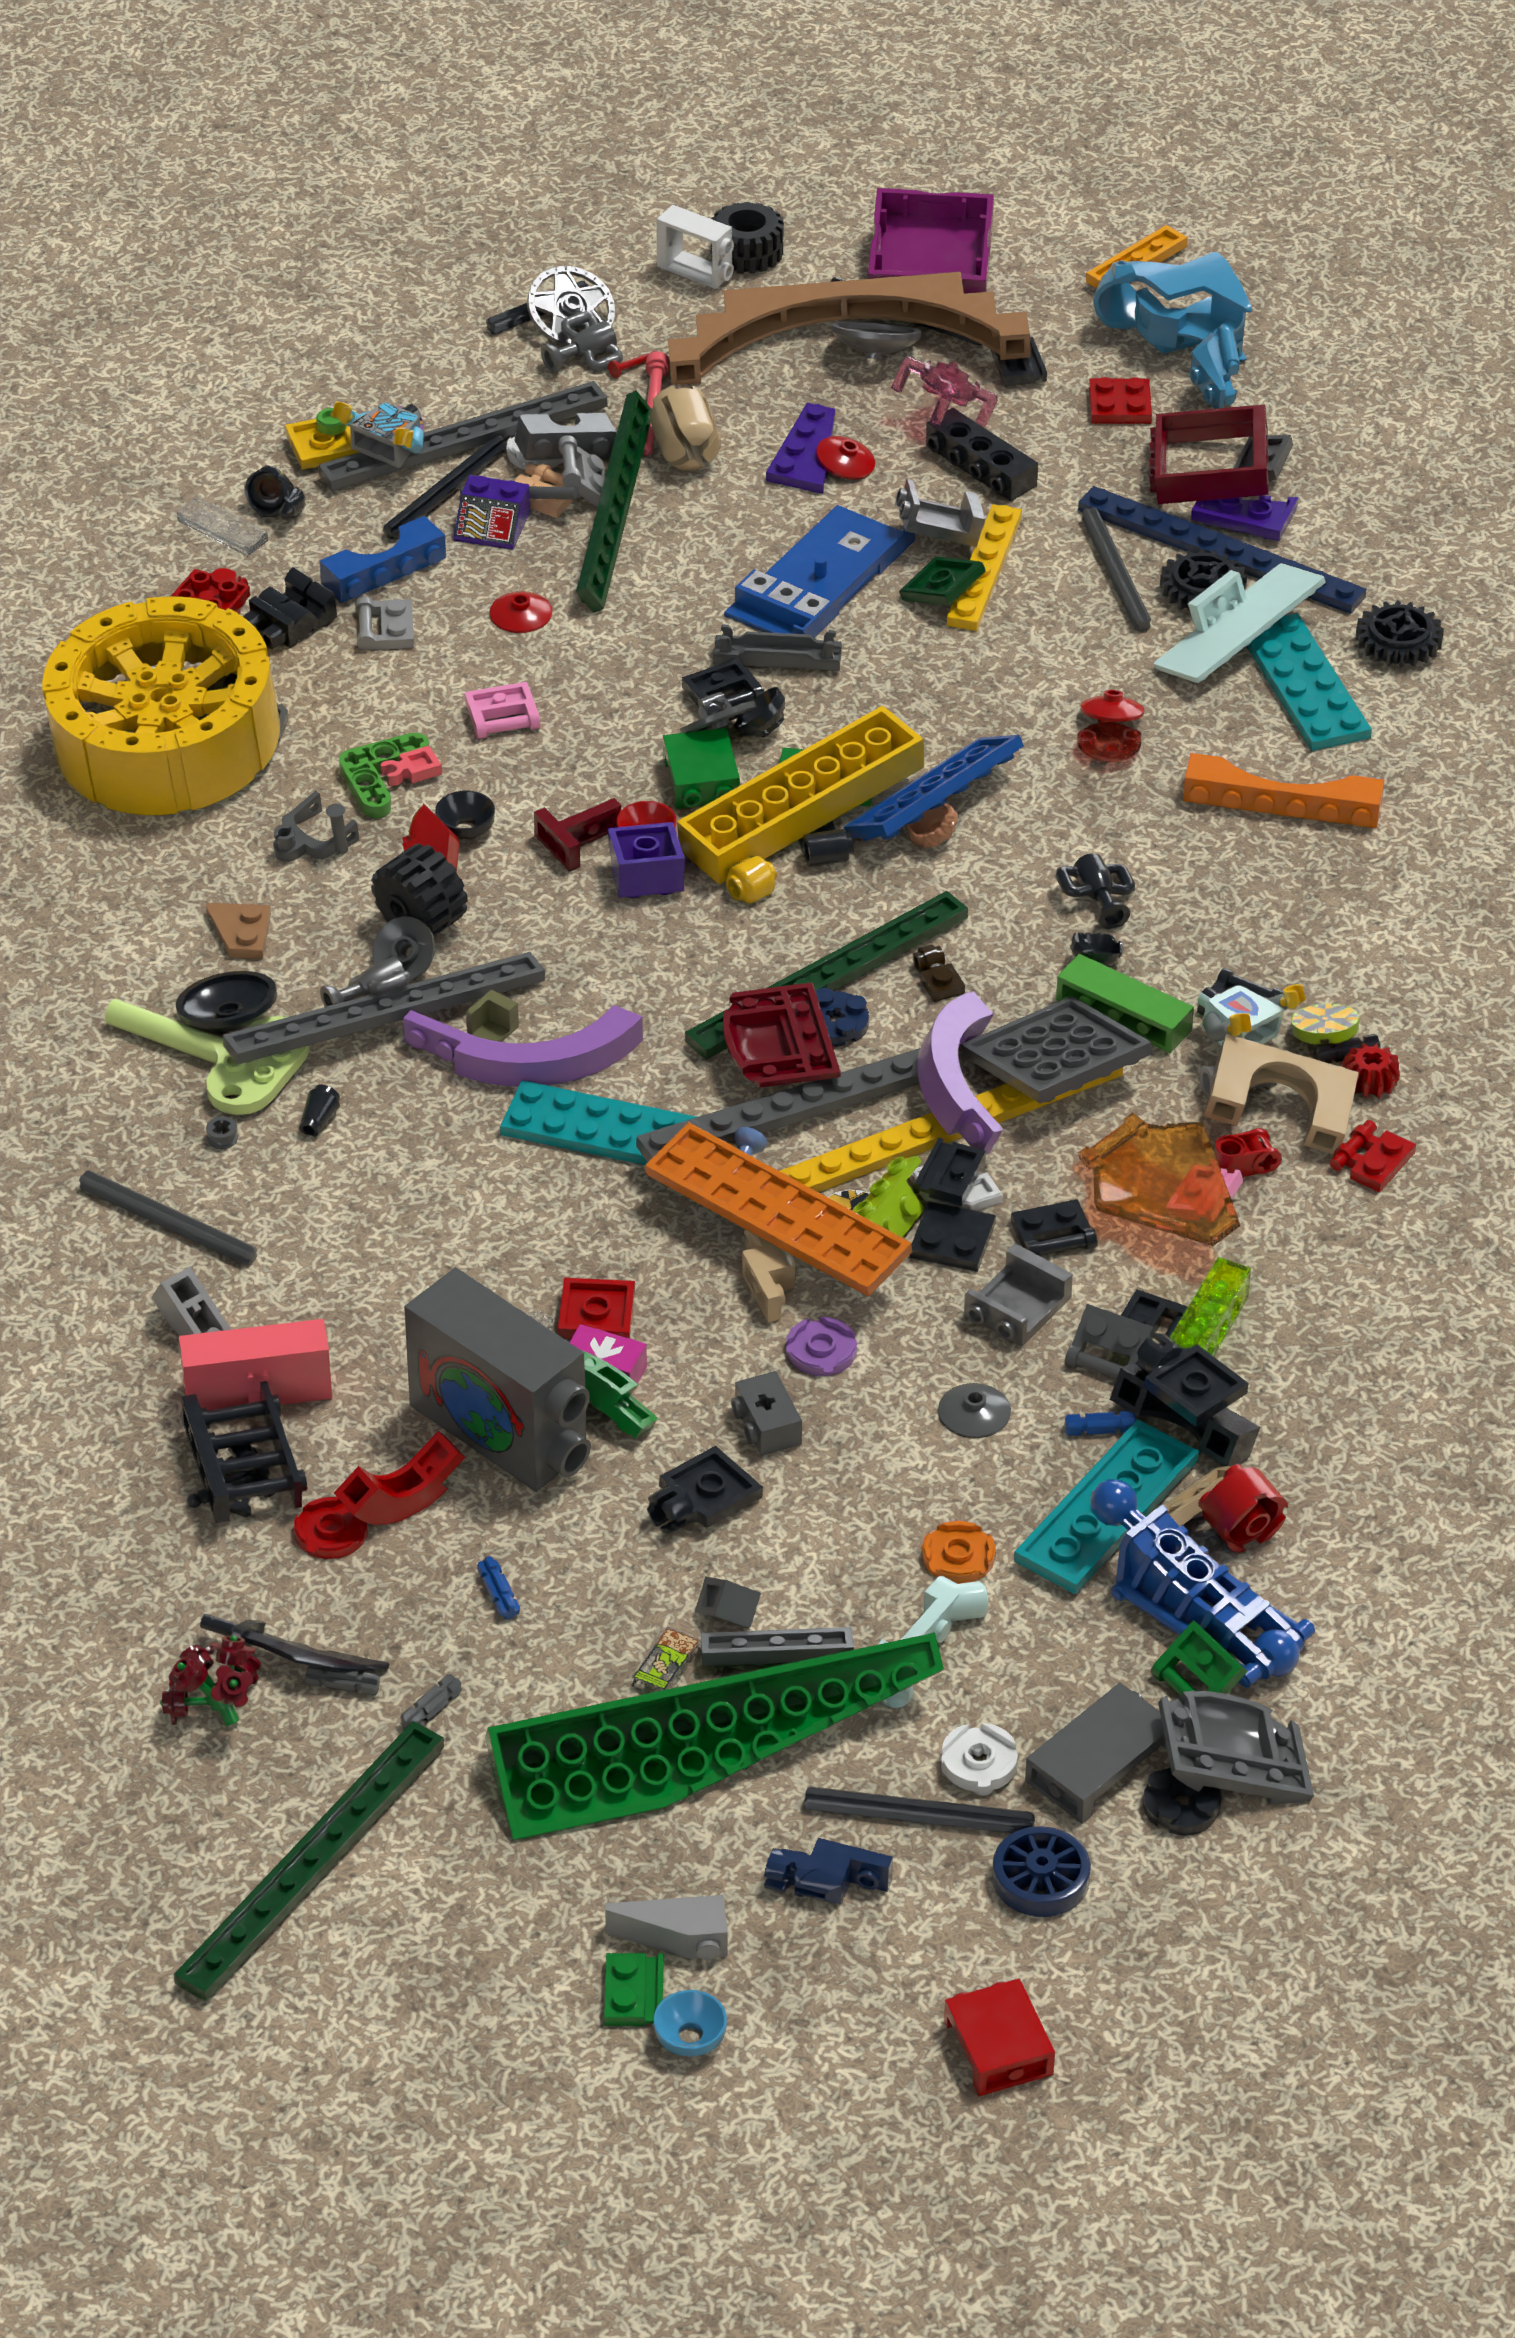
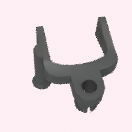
[273,790,360,862]

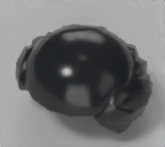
[1070,933,1124,967]

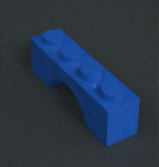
[319,516,446,603]

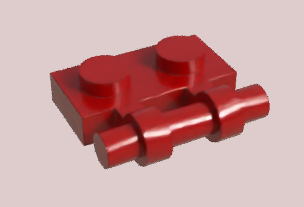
[1329,1120,1416,1193]

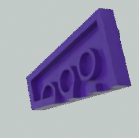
[766,402,836,494]

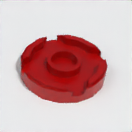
[294,1497,368,1559]

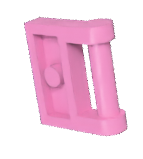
[465,682,540,739]

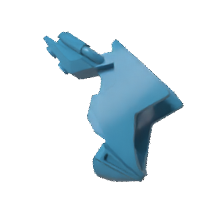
[1093,252,1252,409]

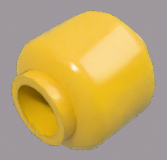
[726,856,777,904]

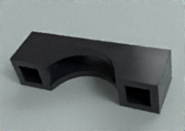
[1109,1362,1261,1466]

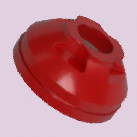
[617,801,677,830]

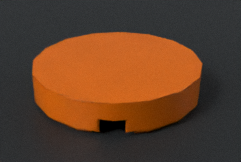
[921,1520,996,1584]

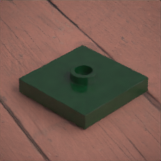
[899,557,986,606]

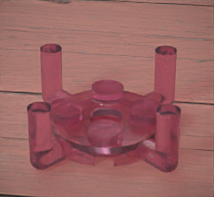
[891,357,998,428]

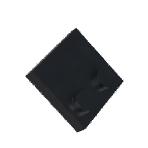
[909,1201,996,1272]

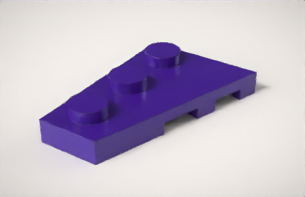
[1191,496,1299,541]

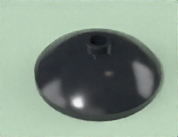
[176,971,277,1032]

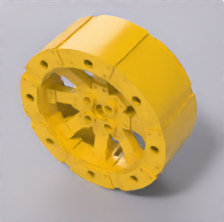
[42,596,280,815]

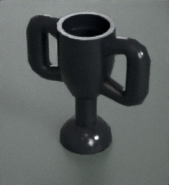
[1055,853,1135,929]

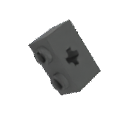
[731,1371,802,1456]

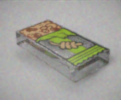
[631,1627,701,1693]

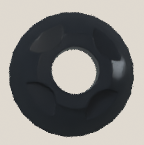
[734,687,785,737]
[435,790,495,839]

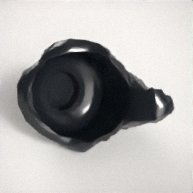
[244,465,306,518]

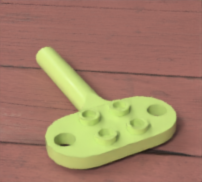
[105,999,310,1115]

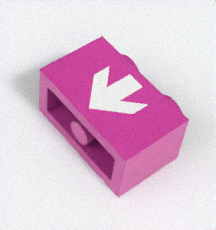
[569,1324,647,1384]

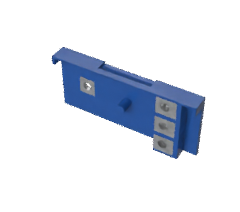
[724,505,915,638]

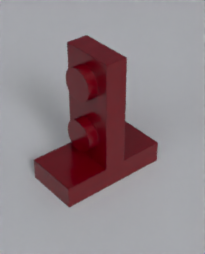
[534,798,621,872]

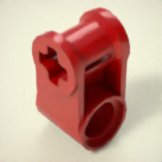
[1212,1128,1282,1178]

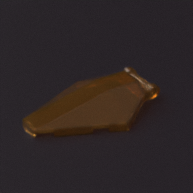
[1078,1113,1241,1246]

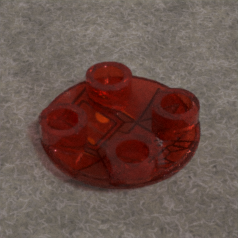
[1077,720,1142,762]

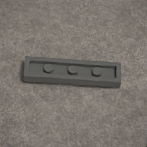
[701,1627,854,1668]

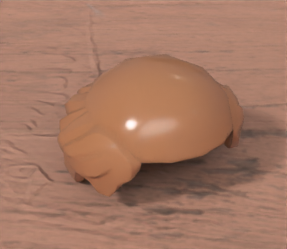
[907,803,958,849]

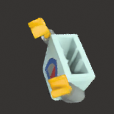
[1198,984,1306,1046]

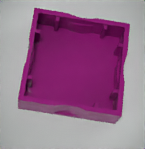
[868,188,994,294]

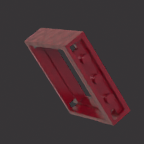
[1149,404,1269,505]

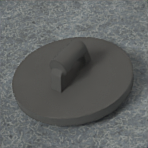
[679,692,757,733]

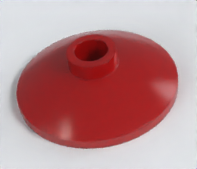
[816,436,875,480]
[489,591,552,633]
[1080,689,1145,722]

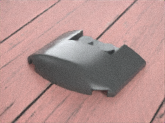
[1158,1691,1314,1805]

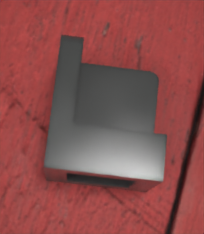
[695,1576,761,1628]

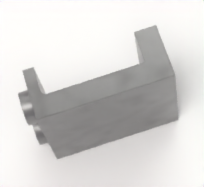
[895,479,985,547]
[964,1243,1073,1347]

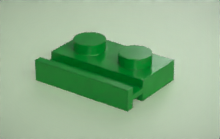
[604,1953,664,2026]

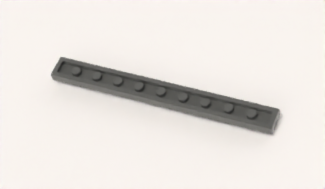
[318,381,608,491]
[223,952,545,1065]
[636,1048,920,1162]

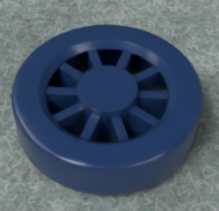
[992,1826,1091,1917]

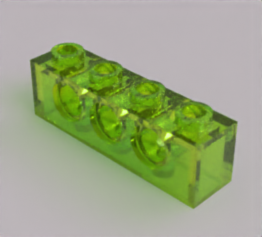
[1170,1257,1251,1356]

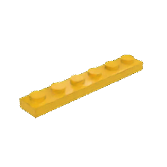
[947,504,1022,631]

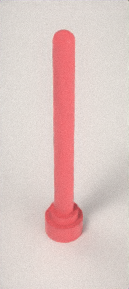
[643,351,670,456]

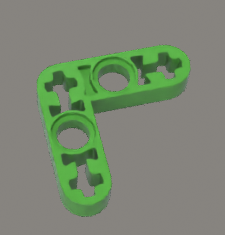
[339,733,429,819]

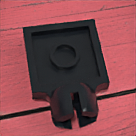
[1136,1333,1249,1427]
[647,1446,763,1533]

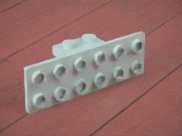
[1154,563,1325,683]

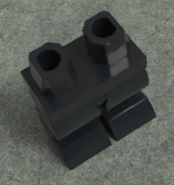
[243,567,337,650]

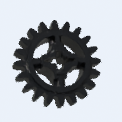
[1160,549,1247,610]
[1355,600,1444,668]

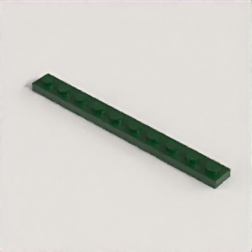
[576,390,651,612]
[685,891,968,1060]
[174,1721,444,2002]

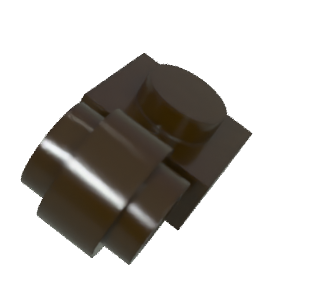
[913,944,965,1002]

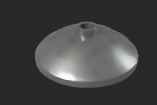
[831,322,921,359]

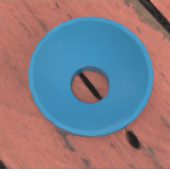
[654,1990,727,2056]

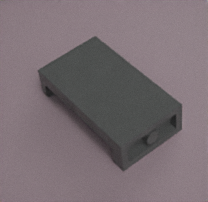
[1025,1682,1167,1824]

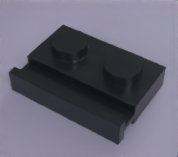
[990,336,1047,387]
[914,1138,986,1206]

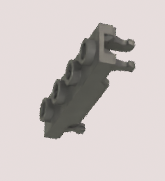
[713,624,842,671]

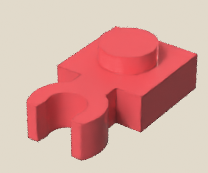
[380,746,442,786]

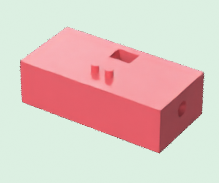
[179,1319,332,1411]

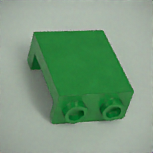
[663,728,740,809]

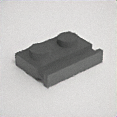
[1234,435,1293,481]

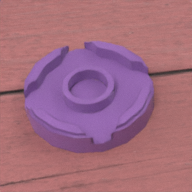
[786,1317,857,1376]

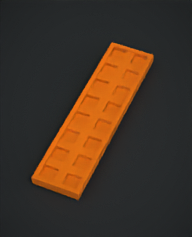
[645,1122,912,1297]

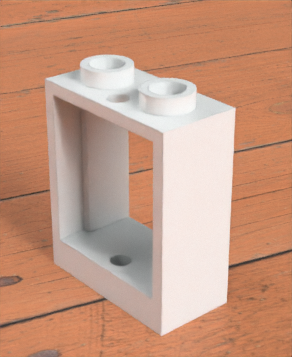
[656,205,734,289]

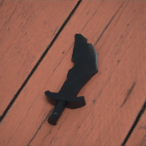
[200,1614,390,1671]

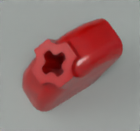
[402,803,460,873]

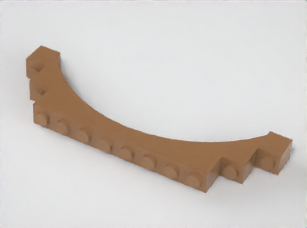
[668,272,1030,385]

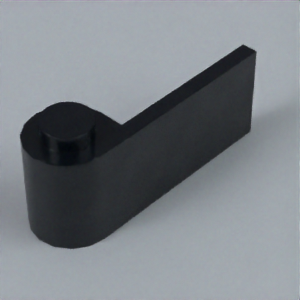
[798,821,854,867]

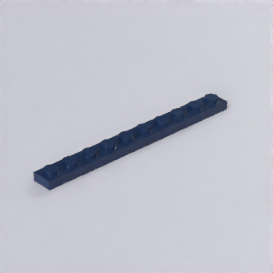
[1078,486,1367,614]

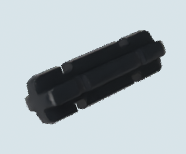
[1314,1034,1381,1064]

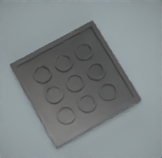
[961,996,1152,1103]

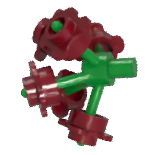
[160,1635,261,1726]

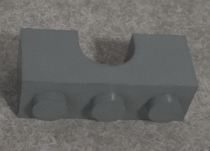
[515,413,616,460]

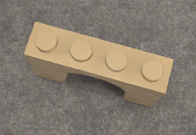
[1204,1034,1359,1154]

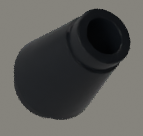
[299,1084,340,1137]

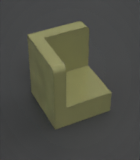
[466,989,519,1042]

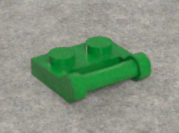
[1151,1620,1248,1696]

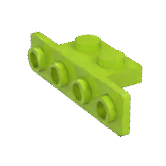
[852,1155,925,1238]

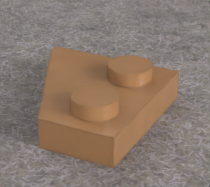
[206,903,271,959]

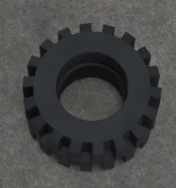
[711,202,784,274]

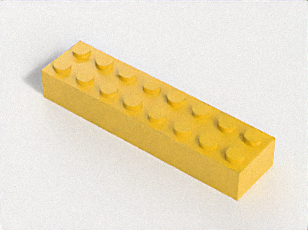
[677,705,924,885]

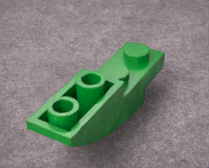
[583,1351,658,1439]

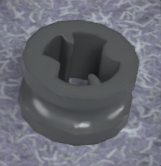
[206,1116,238,1149]

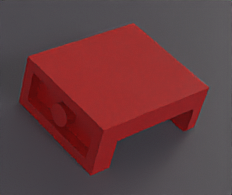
[944,1978,1055,2097]

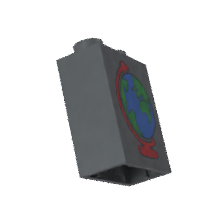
[404,1267,591,1492]

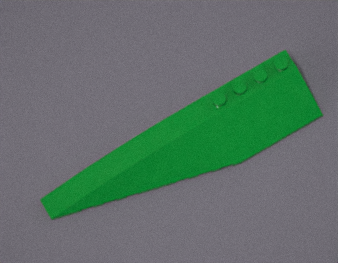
[485,1633,944,1841]

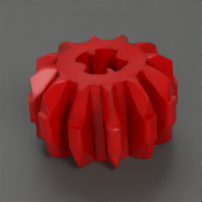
[1342,1043,1400,1099]

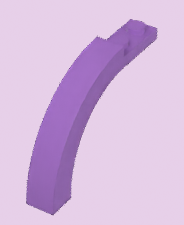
[403,1005,643,1087]

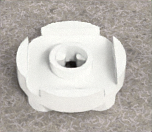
[941,1723,1018,1796]

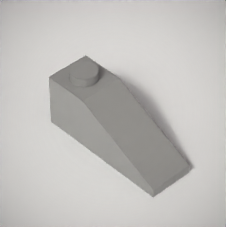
[151,1267,231,1336]
[605,1895,728,1960]

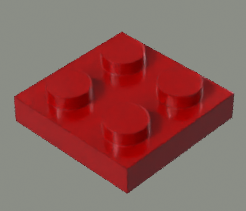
[1089,377,1152,424]
[558,1277,635,1339]

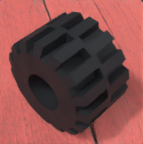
[371,844,468,937]

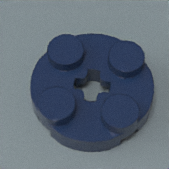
[816,988,869,1047]

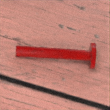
[608,351,655,378]

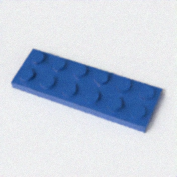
[843,735,1024,841]

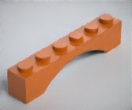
[1183,753,1385,828]

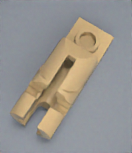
[742,1229,797,1323]

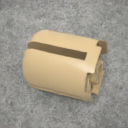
[649,385,721,471]

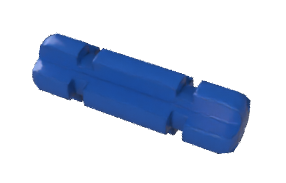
[1064,1411,1136,1436]
[477,1556,520,1620]

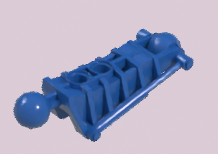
[1090,1479,1315,1688]

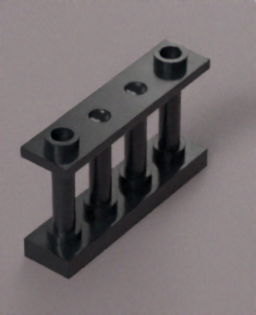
[181,1381,307,1523]

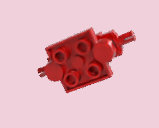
[171,568,250,614]

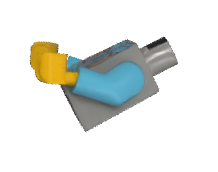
[331,401,424,468]

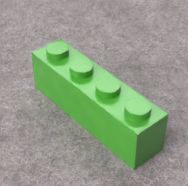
[1056,954,1194,1053]

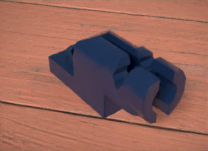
[764,1838,893,1904]

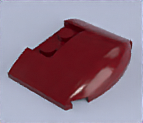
[723,982,841,1088]

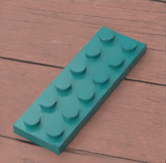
[1246,613,1372,751]
[500,1080,697,1165]
[1014,1419,1199,1595]

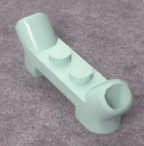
[879,1576,988,1708]

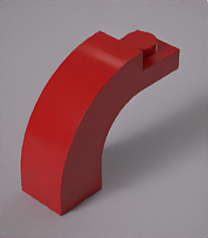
[334,1431,466,1525]

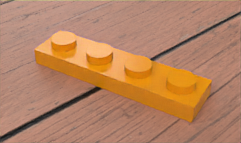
[1086,225,1188,289]

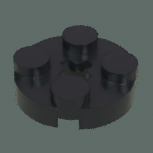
[1143,1767,1222,1836]

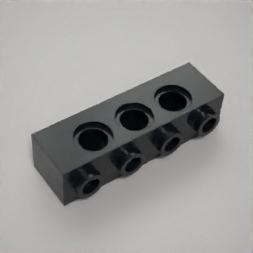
[926,408,1038,501]

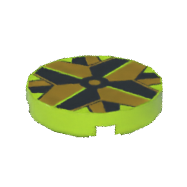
[1291,1003,1359,1044]

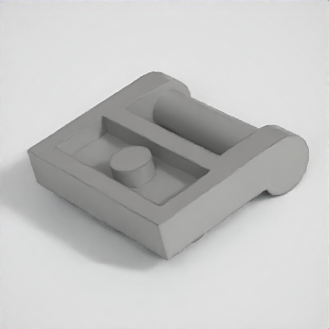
[558,435,605,507]
[355,596,414,650]

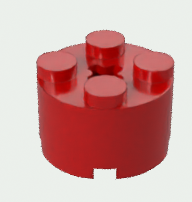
[1198,1464,1288,1553]

